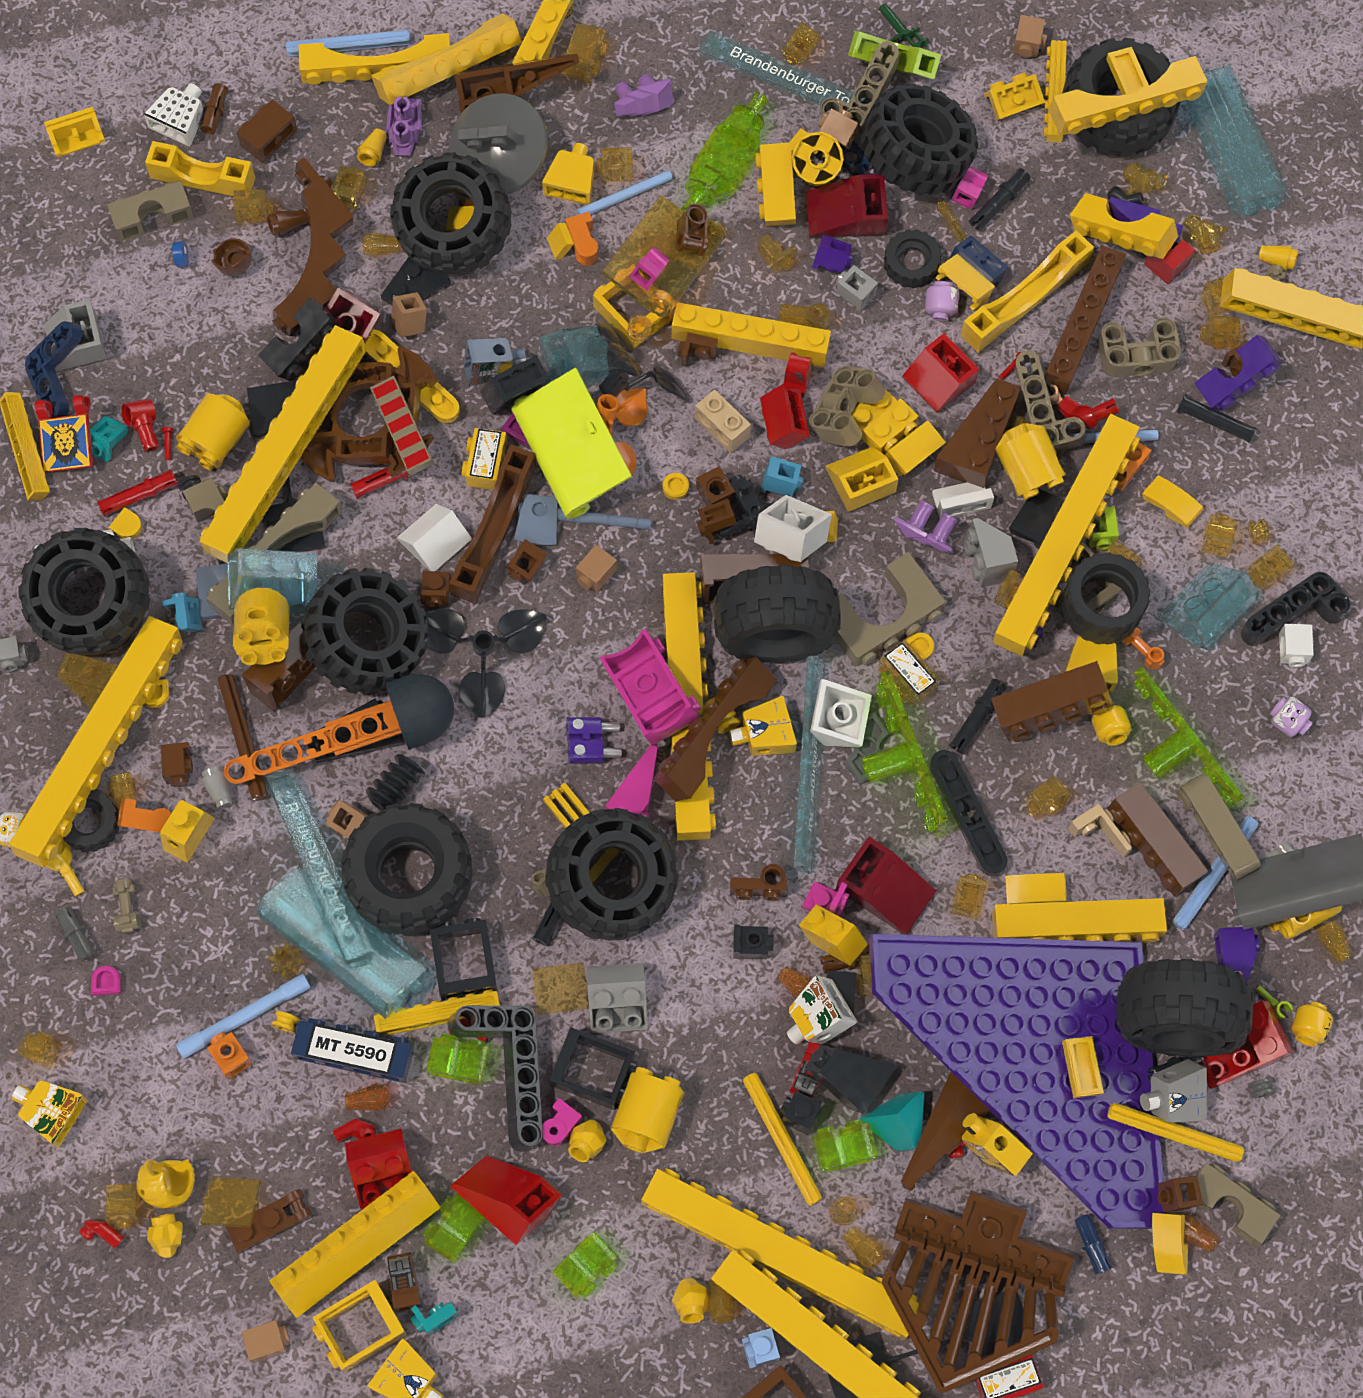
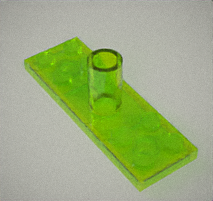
[1133,666,1247,811]
[861,670,948,839]

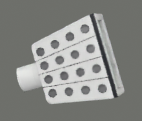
[144,83,204,147]

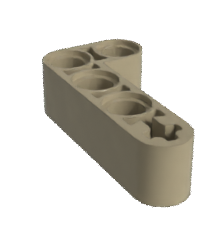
[820,41,899,138]
[1016,351,1086,453]
[1175,773,1261,881]

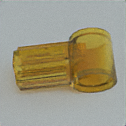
[779,303,830,330]

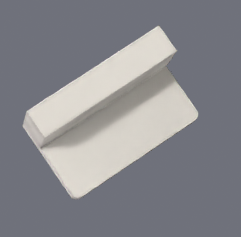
[932,482,994,519]

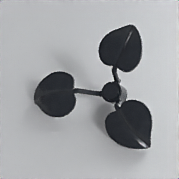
[597,321,688,403]
[424,608,547,718]

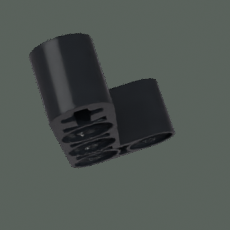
[1241,572,1351,646]

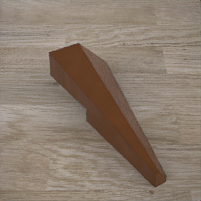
[455,53,580,114]
[901,1072,990,1191]

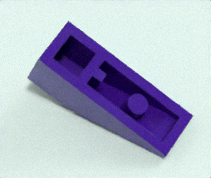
[1214,927,1260,981]

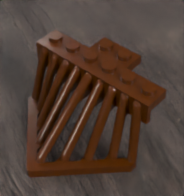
[882,1190,1074,1393]

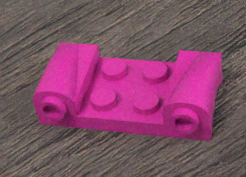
[600,629,701,746]

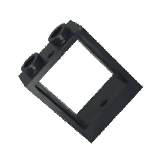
[480,355,549,415]
[430,918,498,1001]
[549,1027,638,1110]

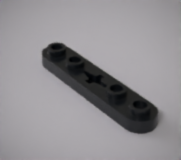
[930,750,1007,877]

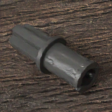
[55,907,94,961]

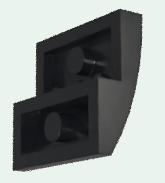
[1009,489,1065,549]

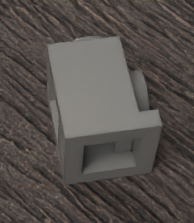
[836,265,878,312]
[0,636,29,672]

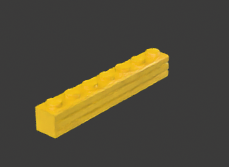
[1043,40,1067,143]
[0,392,50,501]
[374,990,500,1037]

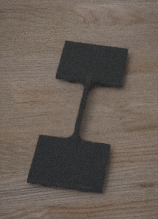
[247,380,325,556]
[827,1292,1024,1398]

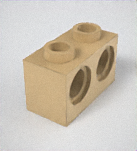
[695,389,751,453]

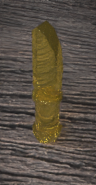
[937,201,967,243]

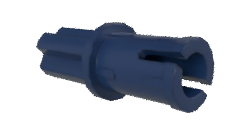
[1075,1214,1113,1275]

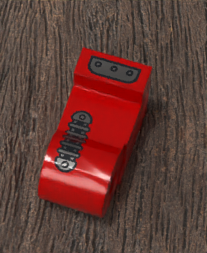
[783,352,812,397]

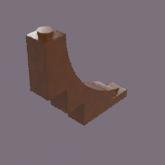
[272,157,354,337]

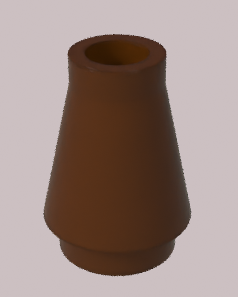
[267,209,307,236]

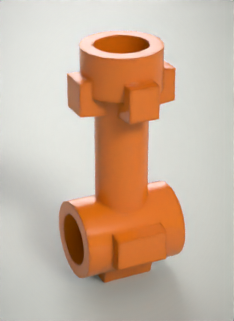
[1122,627,1165,669]

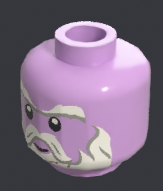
[925,281,960,321]
[1270,697,1313,737]

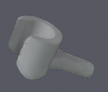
[1257,843,1294,859]

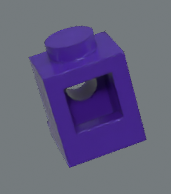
[812,235,854,273]

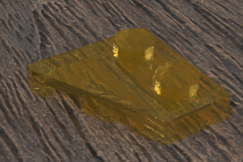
[57,652,118,709]

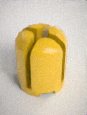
[792,132,844,186]

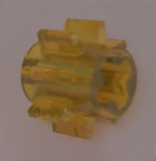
[268,942,305,980]

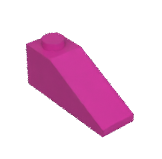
[605,743,658,818]

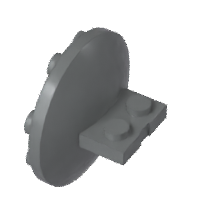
[449,93,548,195]

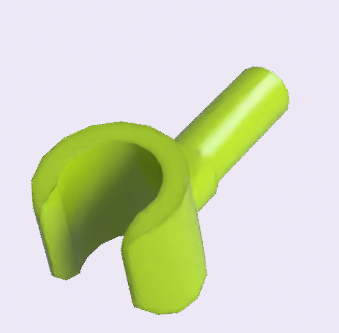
[1256,985,1293,1019]

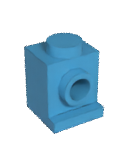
[760,456,803,497]

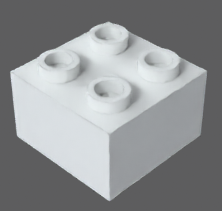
[754,495,832,562]

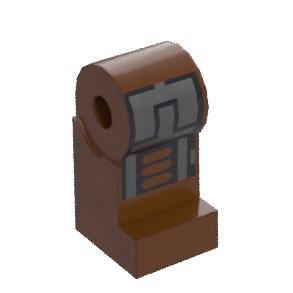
[387,1252,422,1312]

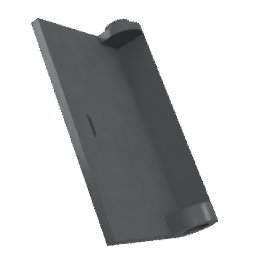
[1230,833,1363,930]

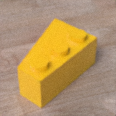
[755,142,796,226]

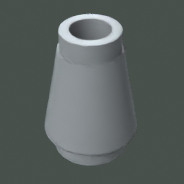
[201,765,233,809]

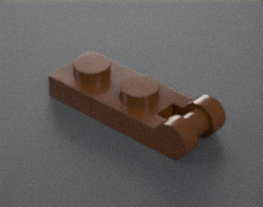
[225,1189,313,1254]

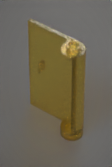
[601,195,727,317]

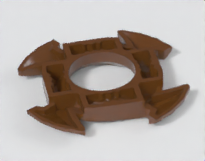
[301,346,438,482]

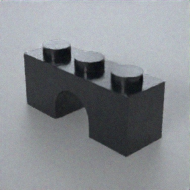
[258,298,341,381]

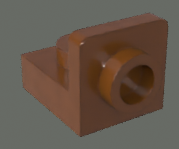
[677,332,718,367]
[696,499,737,544]
[420,571,450,608]

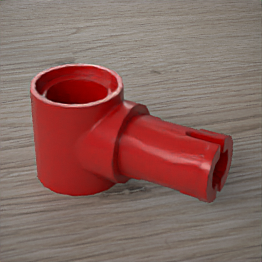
[121,399,160,452]

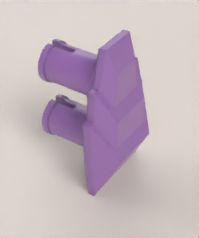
[614,74,674,117]
[386,96,422,156]
[894,500,958,553]

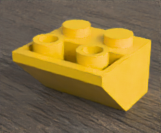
[825,446,899,512]

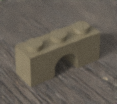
[107,181,194,242]
[183,477,250,564]
[1183,1163,1281,1248]

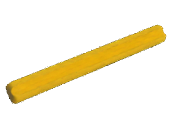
[743,1073,822,1206]
[1107,1103,1244,1162]

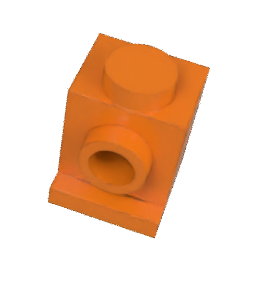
[207,1032,253,1080]

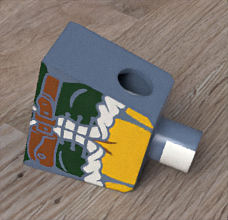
[463,338,526,387]

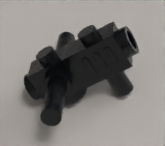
[718,475,791,538]

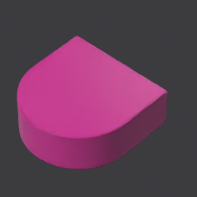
[91,965,121,996]

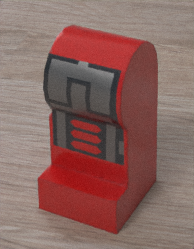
[790,1042,821,1098]

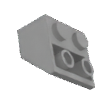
[44,299,107,372]
[964,518,1018,588]
[586,963,648,1034]

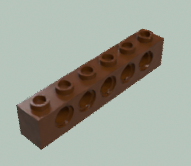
[1044,245,1126,395]

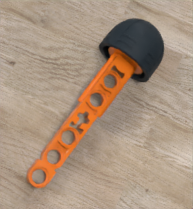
[224,674,454,784]

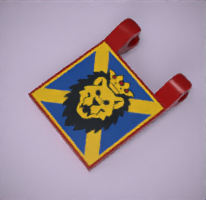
[34,395,93,473]

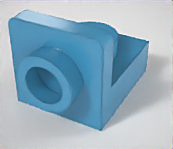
[162,593,203,632]

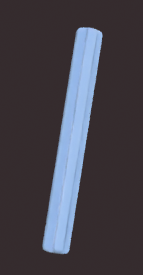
[286,30,410,57]
[1172,816,1259,930]

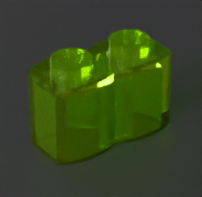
[426,1034,490,1085]
[812,1120,878,1174]
[423,1193,485,1264]
[551,1230,619,1300]

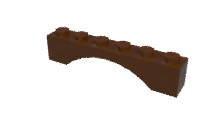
[449,445,536,604]
[654,657,777,802]

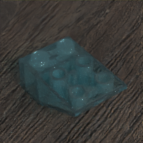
[539,324,613,386]

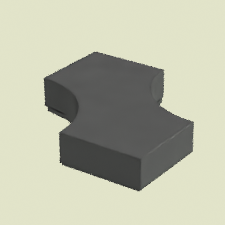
[844,712,890,786]

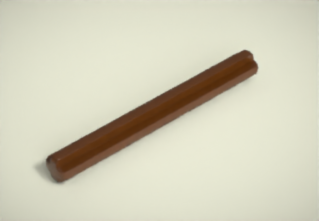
[218,674,268,801]

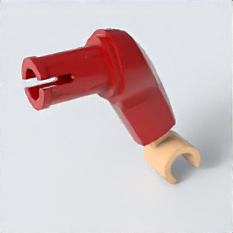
[1049,384,1120,430]

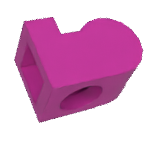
[952,166,988,210]
[629,247,670,291]
[542,1098,583,1147]

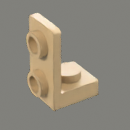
[1068,804,1132,858]

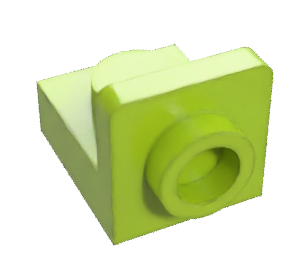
[1088,506,1119,550]

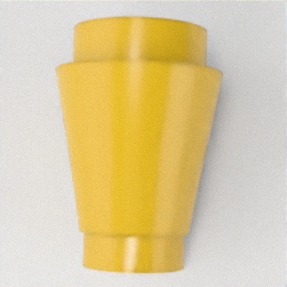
[357,129,387,167]
[1258,245,1299,271]

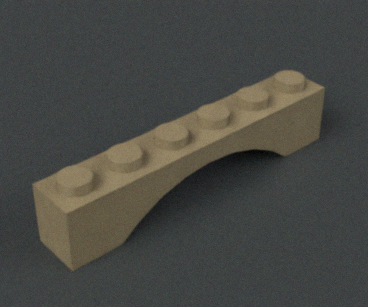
[206,482,342,627]

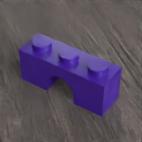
[1194,334,1283,410]

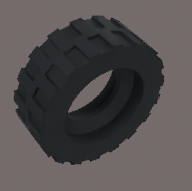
[884,229,942,288]
[63,789,119,853]

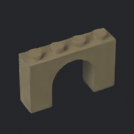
[836,552,946,667]

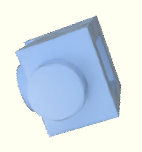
[742,1328,780,1369]

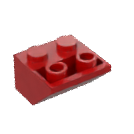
[902,333,979,413]
[345,1128,412,1209]

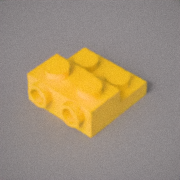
[851,389,919,453]

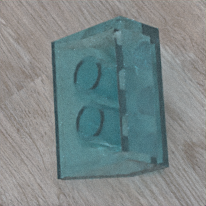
[227,548,317,614]
[1158,562,1259,650]

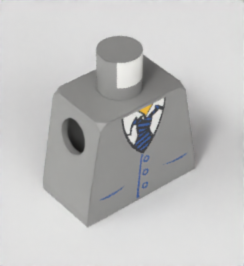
[1140,1059,1207,1123]

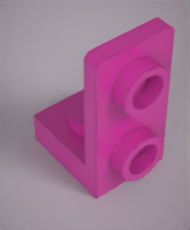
[802,881,850,917]

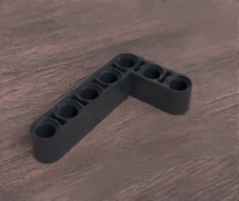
[447,1005,543,1152]

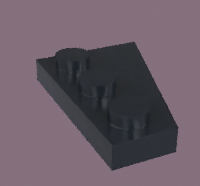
[307,698,403,763]

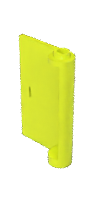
[512,367,633,519]

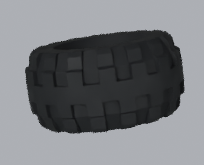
[1062,37,1181,157]
[390,152,512,276]
[18,528,150,656]
[713,565,841,663]
[341,803,473,936]
[545,808,679,941]
[1116,959,1253,1057]

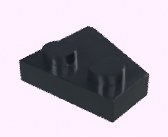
[381,257,451,305]

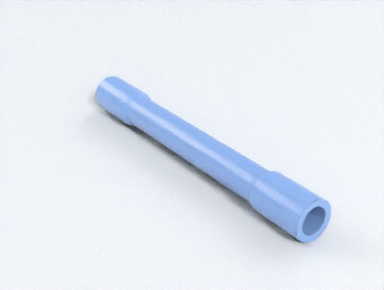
[175,973,311,1059]

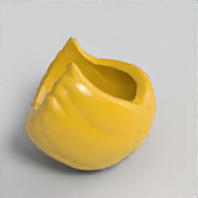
[136,1159,195,1209]

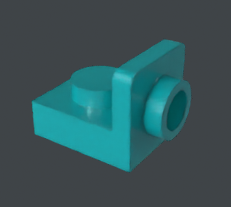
[90,416,128,462]
[410,1302,459,1336]

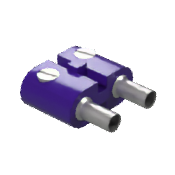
[566,717,622,764]

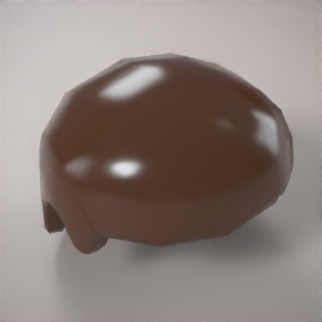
[211,238,252,276]

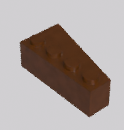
[934,378,1021,488]

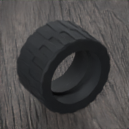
[1061,552,1151,645]

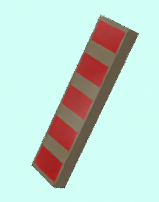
[370,376,434,476]

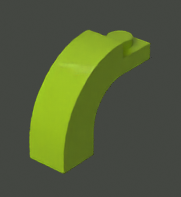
[848,31,941,80]

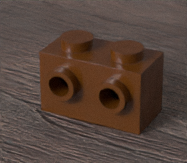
[237,99,297,163]

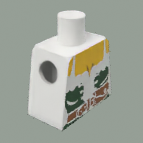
[787,975,858,1045]

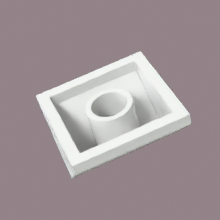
[397,504,472,571]
[810,679,872,747]

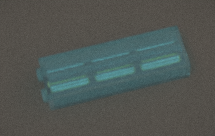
[1183,65,1286,216]
[257,866,426,1019]

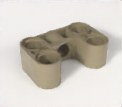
[1098,317,1181,377]
[809,366,885,446]

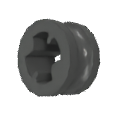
[1248,1078,1277,1099]

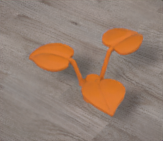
[596,388,647,475]

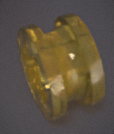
[627,315,651,342]
[1248,519,1269,544]

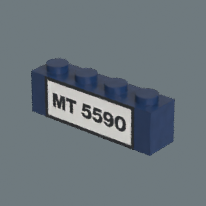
[291,1018,414,1083]

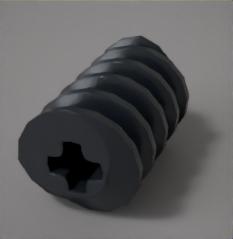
[366,754,425,811]

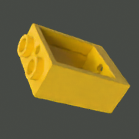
[593,265,673,349]
[312,1280,407,1373]

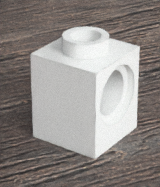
[1279,624,1314,667]

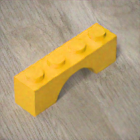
[145,141,255,199]
[1070,193,1178,259]

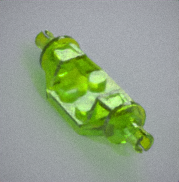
[681,92,768,213]

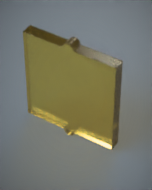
[532,963,588,1015]
[200,1177,261,1228]

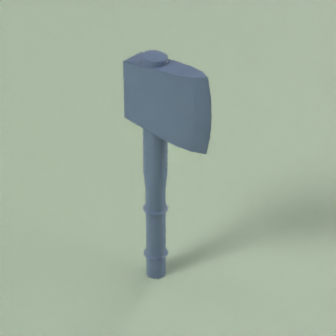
[514,494,651,545]

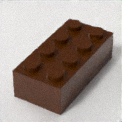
[991,661,1113,742]

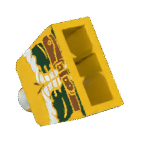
[12,1080,88,1149]

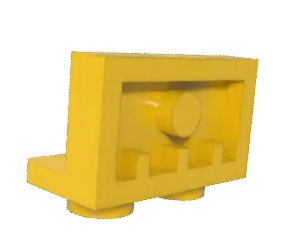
[983,72,1045,120]

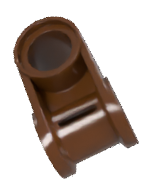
[675,203,708,256]

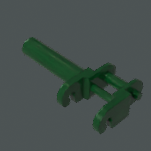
[879,3,929,48]

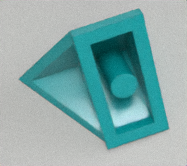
[859,1091,924,1152]

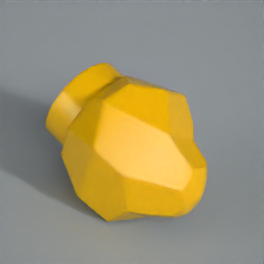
[568,1120,606,1162]
[147,1213,183,1258]
[672,1278,709,1324]

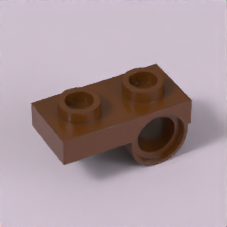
[730,864,787,901]

